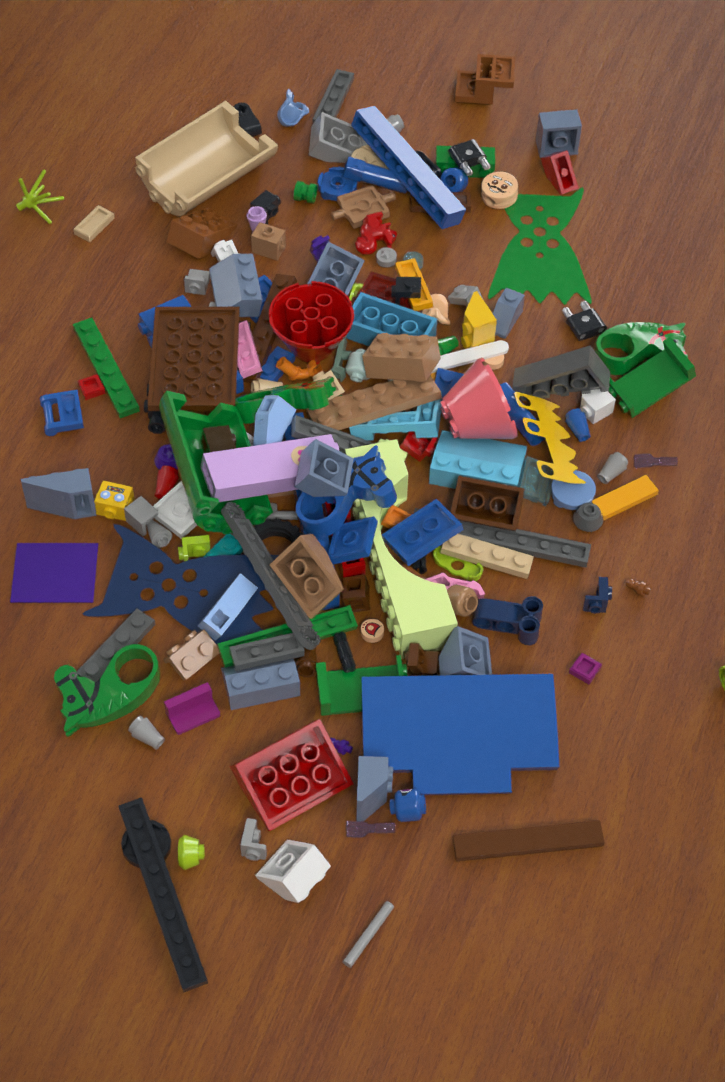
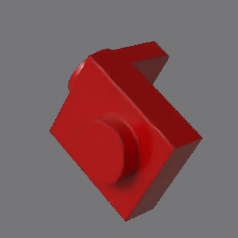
[399,431,437,462]

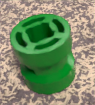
[294,181,318,204]

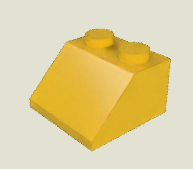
[461,291,497,349]

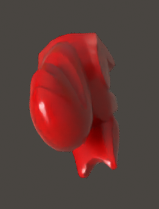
[355,211,397,255]

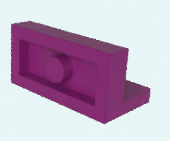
[164,682,220,735]

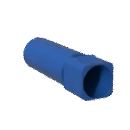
[343,156,407,194]
[500,382,545,446]

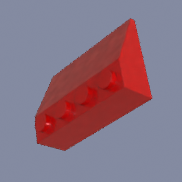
[229,719,354,831]

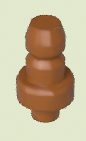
[626,579,651,596]

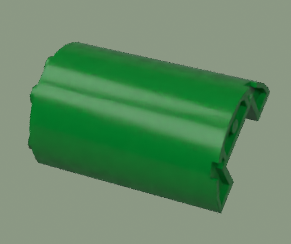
[159,391,273,535]

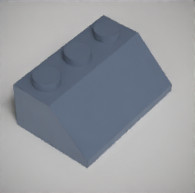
[209,254,262,317]
[221,658,300,710]

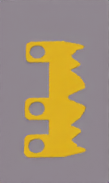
[514,392,586,484]

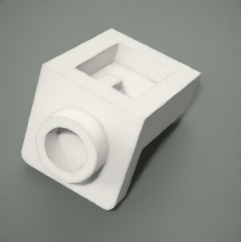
[211,240,239,262]

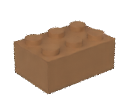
[362,333,441,381]

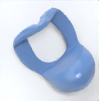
[277,89,309,127]

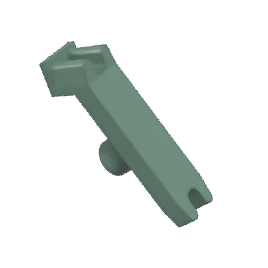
[331,336,352,382]

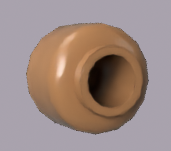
[447,584,478,617]

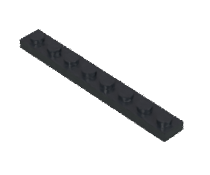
[118,797,208,993]

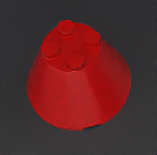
[269,281,354,364]

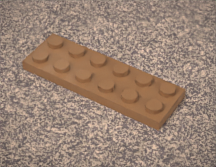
[306,375,442,430]

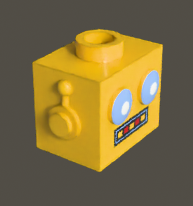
[94,481,135,521]

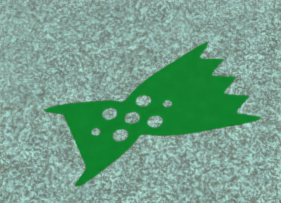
[488,187,592,305]

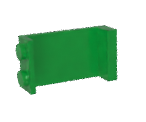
[608,337,696,418]
[316,655,407,716]

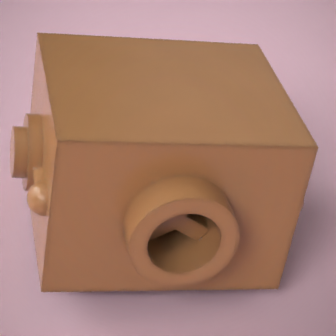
[251,222,286,261]

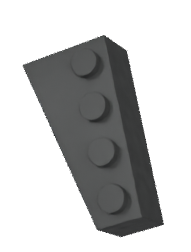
[512,346,610,401]

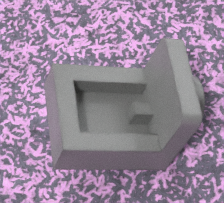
[448,285,483,307]

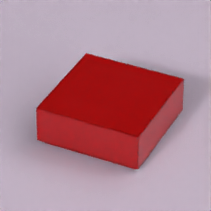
[77,374,106,400]

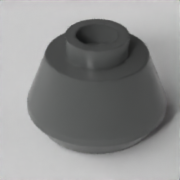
[573,503,604,532]

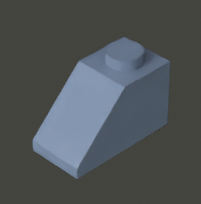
[493,288,525,339]

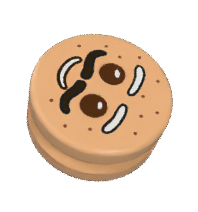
[481,172,518,209]

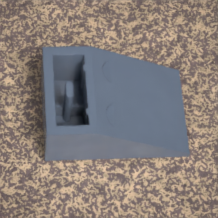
[21,468,97,519]

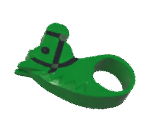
[54,644,161,737]

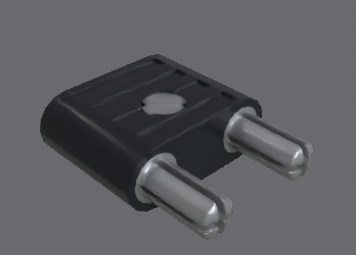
[448,139,490,176]
[562,301,607,341]

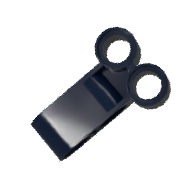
[472,596,543,645]

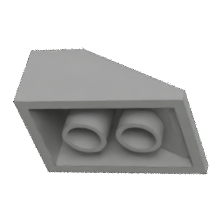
[309,112,368,163]

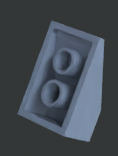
[307,242,365,296]

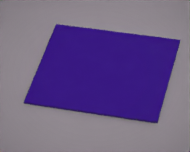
[10,543,98,603]

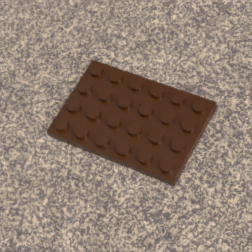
[148,307,240,411]

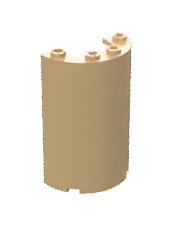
[135,101,278,216]

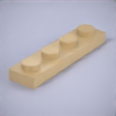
[440,534,534,579]

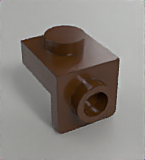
[405,643,439,675]

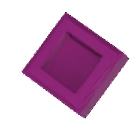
[569,653,602,685]

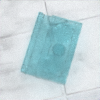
[518,456,554,506]

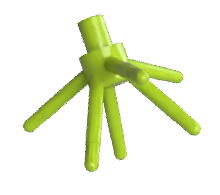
[16,170,64,224]

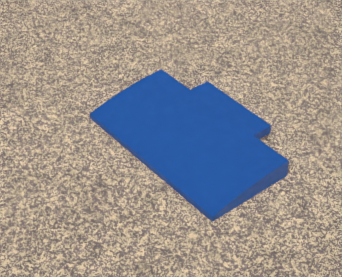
[362,674,559,795]

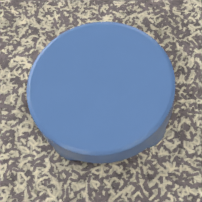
[551,470,596,510]

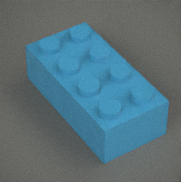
[346,292,437,346]

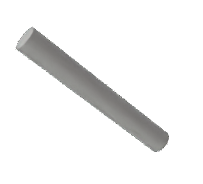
[343,901,394,968]

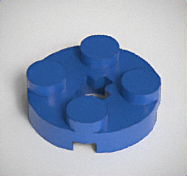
[318,167,357,201]

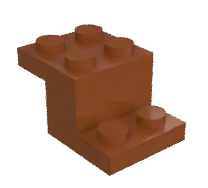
[455,54,516,104]

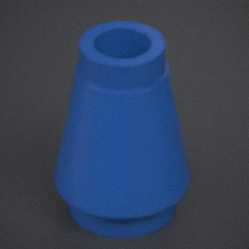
[565,408,591,442]

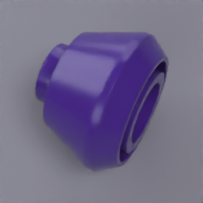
[154,444,178,471]

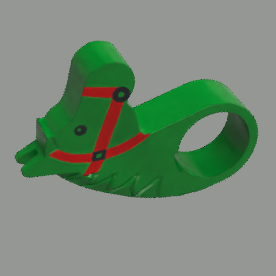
[594,322,688,375]
[235,377,336,424]

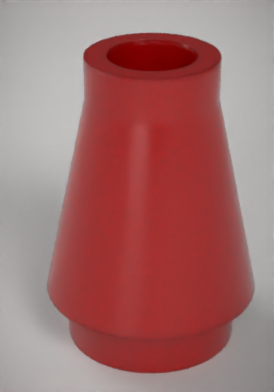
[154,466,179,499]

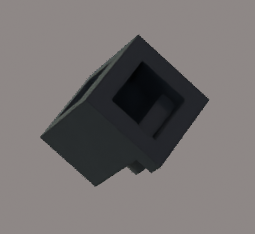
[250,190,281,225]

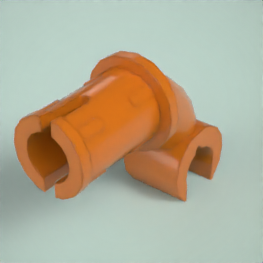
[276,357,323,381]

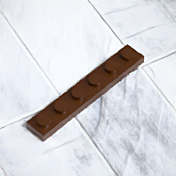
[239,274,297,383]

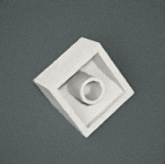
[255,840,331,903]

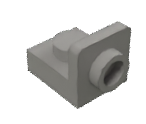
[184,269,210,295]
[240,818,267,861]

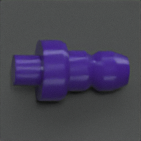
[330,738,353,755]

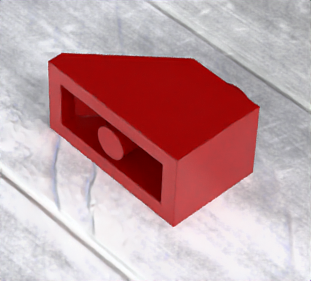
[541,150,579,195]

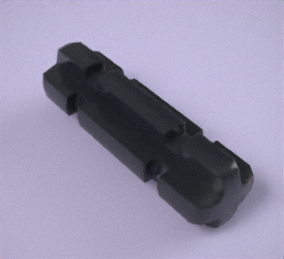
[333,632,356,673]

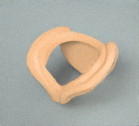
[422,294,450,325]

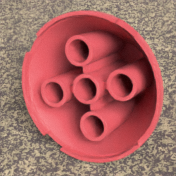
[440,357,517,439]

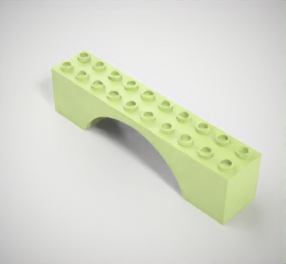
[345,439,458,659]

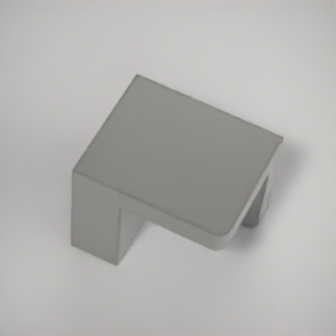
[124,496,158,536]

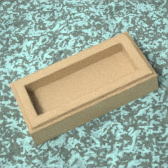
[73,205,115,242]

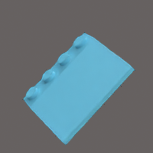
[429,430,527,489]

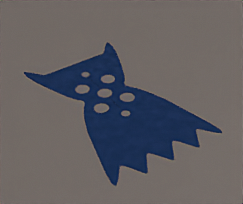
[83,524,279,644]

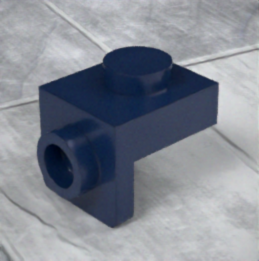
[583,577,612,614]

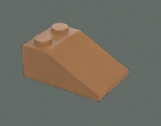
[270,534,344,619]

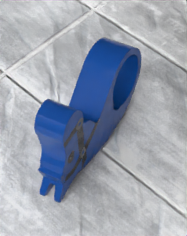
[296,445,397,537]

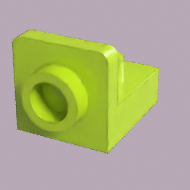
[178,535,210,561]

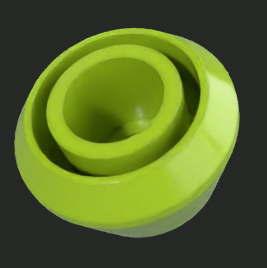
[178,835,205,870]

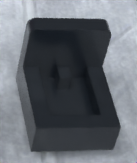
[392,277,421,305]

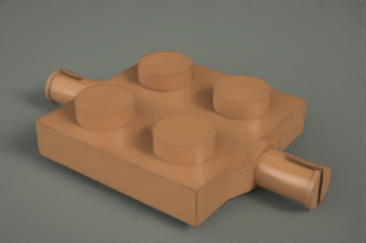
[331,185,396,229]

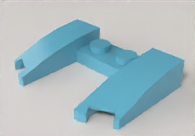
[349,392,442,441]

